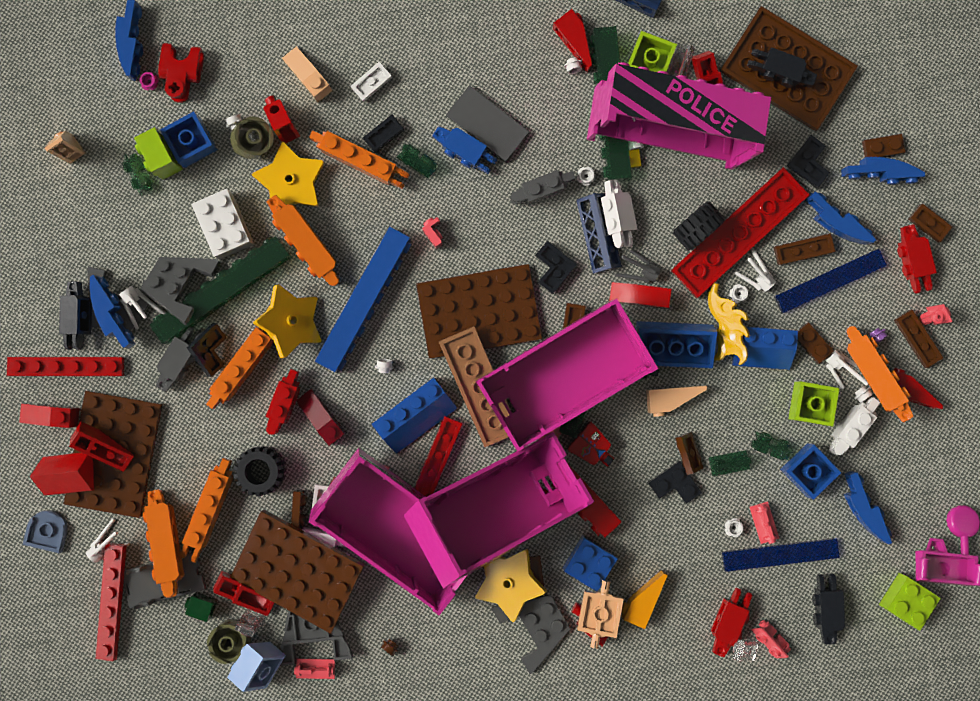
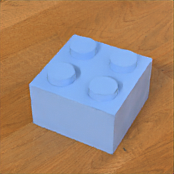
[227,642,286,692]

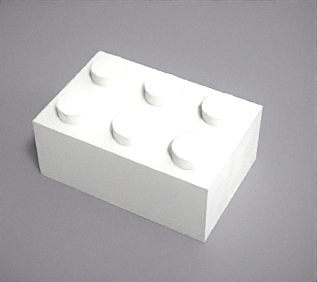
[191,189,255,260]

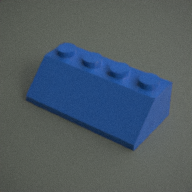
[636,321,717,368]
[372,378,457,454]

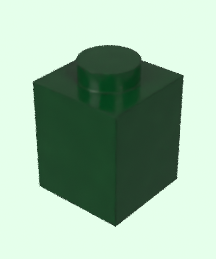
[184,592,218,622]

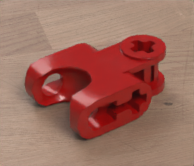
[158,43,204,103]

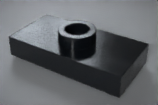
[363,114,404,154]

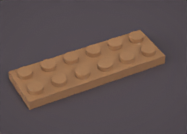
[439,326,510,447]

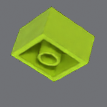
[628,31,677,72]
[134,127,183,180]
[788,381,839,427]
[879,573,941,631]

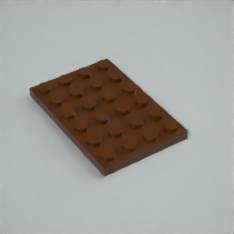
[719,6,858,132]
[416,264,542,359]
[63,391,163,518]
[230,509,365,634]

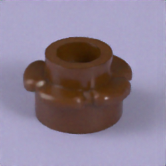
[381,639,399,656]

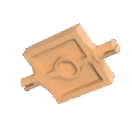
[577,580,624,649]

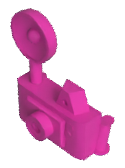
[915,505,980,586]

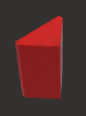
[30,452,94,496]

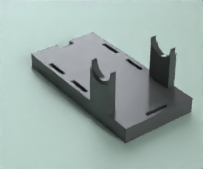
[124,552,206,609]

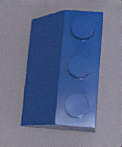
[732,327,798,370]

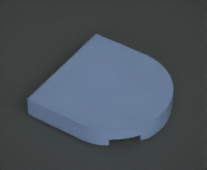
[22,510,68,553]

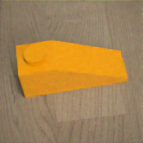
[621,571,668,629]

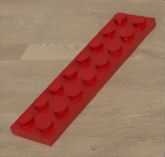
[670,167,809,298]

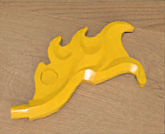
[708,283,750,365]

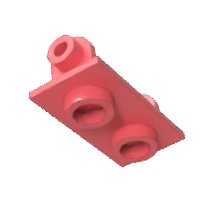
[919,304,952,325]
[749,501,779,544]
[751,620,791,658]
[294,658,335,679]

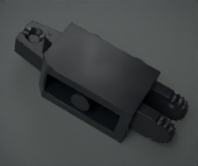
[747,47,817,88]
[59,281,92,350]
[812,574,845,645]

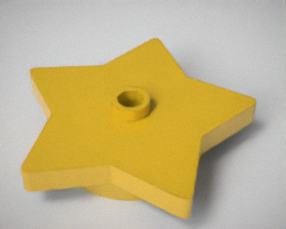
[252,142,324,207]
[253,284,322,358]
[475,549,547,622]

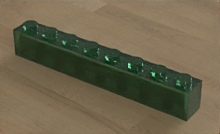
[589,26,632,182]
[149,236,292,345]

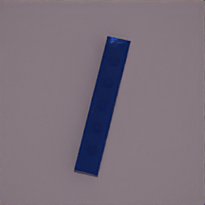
[774,248,887,313]
[722,538,840,572]

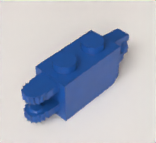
[433,126,497,174]

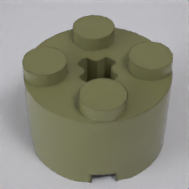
[230,116,274,159]
[207,619,252,664]

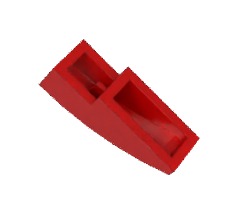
[691,51,723,85]
[609,282,672,309]
[213,571,274,616]

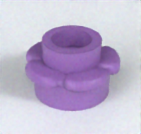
[869,328,888,344]

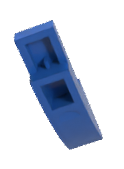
[115,0,144,81]
[841,157,925,185]
[805,191,876,245]
[90,275,136,349]
[844,471,892,544]

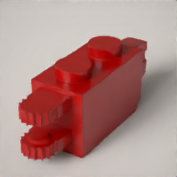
[897,224,937,294]
[265,369,301,435]
[711,588,752,657]

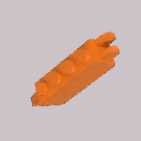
[309,130,410,189]
[266,195,340,286]
[846,326,914,423]
[206,327,274,409]
[180,458,233,563]
[143,489,185,598]

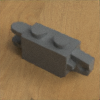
[510,170,576,205]
[156,327,201,392]

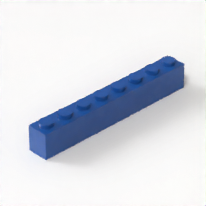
[315,226,412,373]

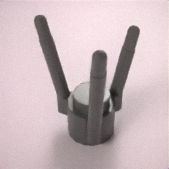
[615,249,661,283]

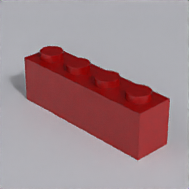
[552,464,621,538]

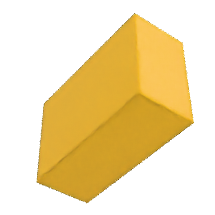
[627,149,641,169]

